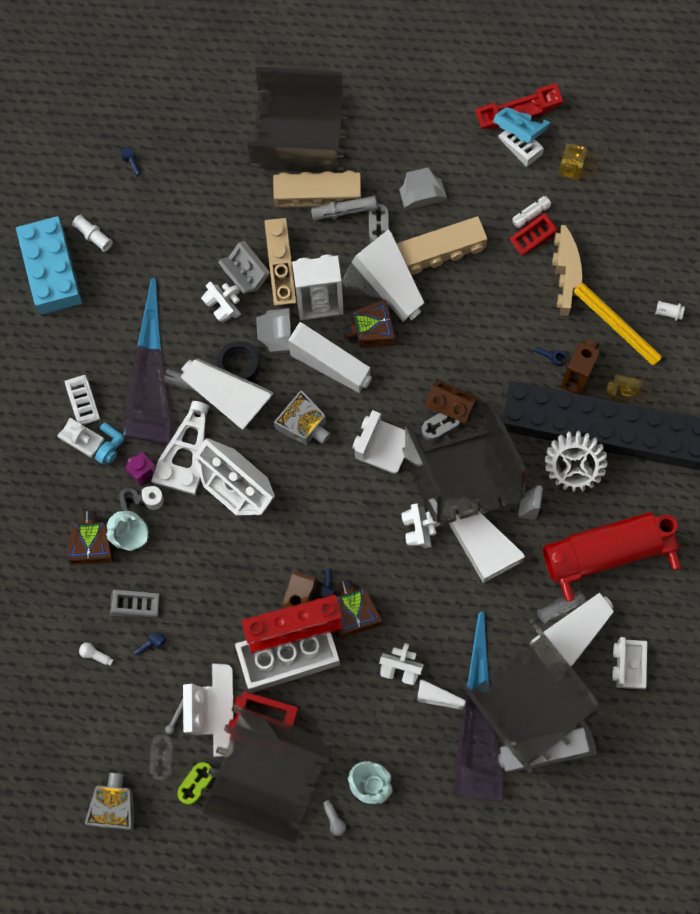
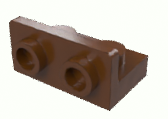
[425,380,478,423]

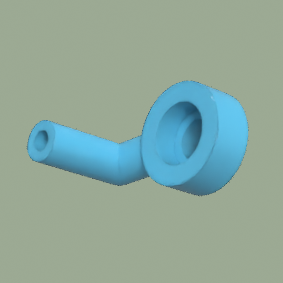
[95,422,125,465]

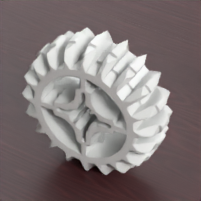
[545,431,607,492]

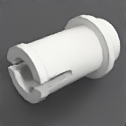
[656,301,685,321]

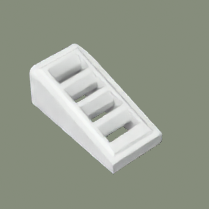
[498,130,544,167]
[65,375,100,425]
[417,680,465,710]

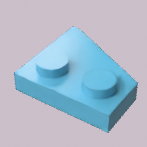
[493,107,550,143]

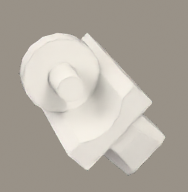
[201,282,241,323]
[58,418,104,458]
[402,503,441,548]
[379,643,424,685]

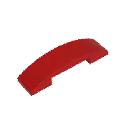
[475,83,563,129]

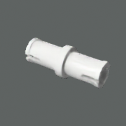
[72,215,113,252]

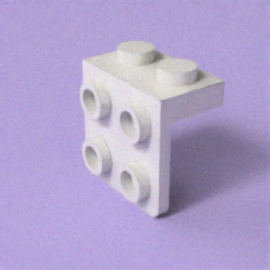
[352,410,413,474]

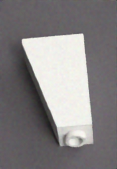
[352,230,424,322]
[288,322,372,393]
[180,358,274,430]
[443,497,525,583]
[530,593,614,682]

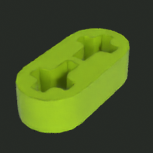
[178,762,214,805]

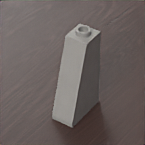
[498,728,597,772]

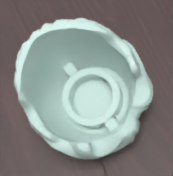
[106,511,149,551]
[348,761,392,804]

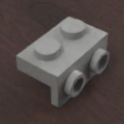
[218,241,270,294]

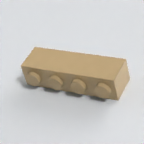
[273,171,361,208]
[396,216,487,275]

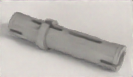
[311,195,378,221]

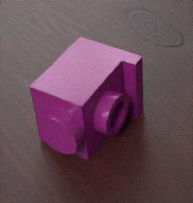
[125,452,156,486]

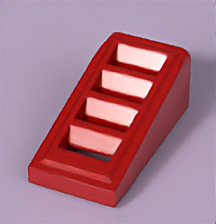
[509,213,559,256]

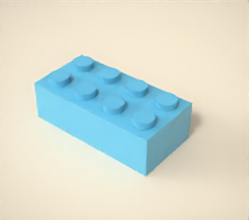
[16,216,82,315]

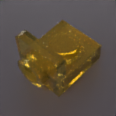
[559,143,587,180]
[606,374,642,401]

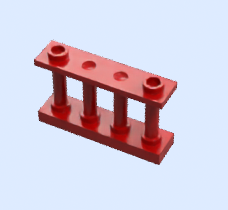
[241,595,343,654]

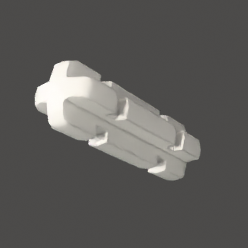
[512,196,551,228]

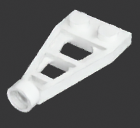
[151,401,209,495]

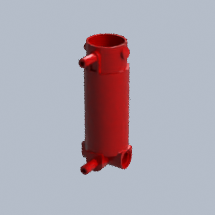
[542,512,682,602]

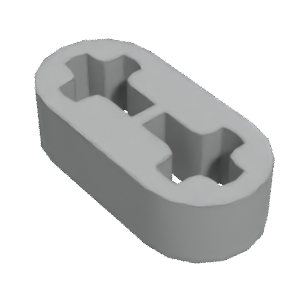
[369,204,389,242]
[422,413,461,441]

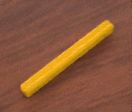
[574,283,661,365]

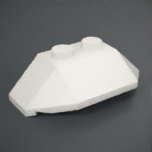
[194,438,275,515]

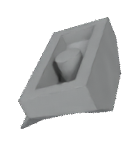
[399,168,447,210]
[256,308,291,354]

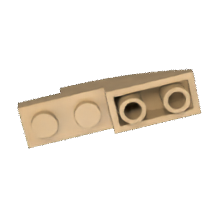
[264,218,296,306]
[552,225,582,316]

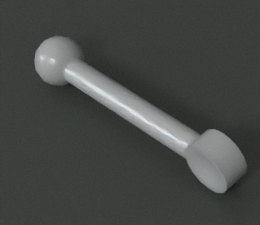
[165,699,183,734]

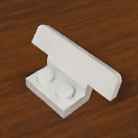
[183,664,234,757]

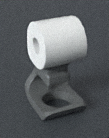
[119,486,164,511]

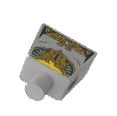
[274,390,331,445]
[85,773,134,830]

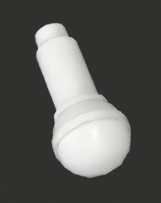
[79,642,113,666]

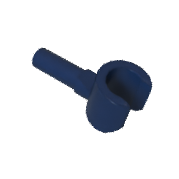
[121,148,141,176]
[534,347,566,366]
[321,568,335,598]
[133,633,166,656]

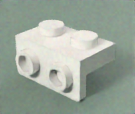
[613,637,647,689]

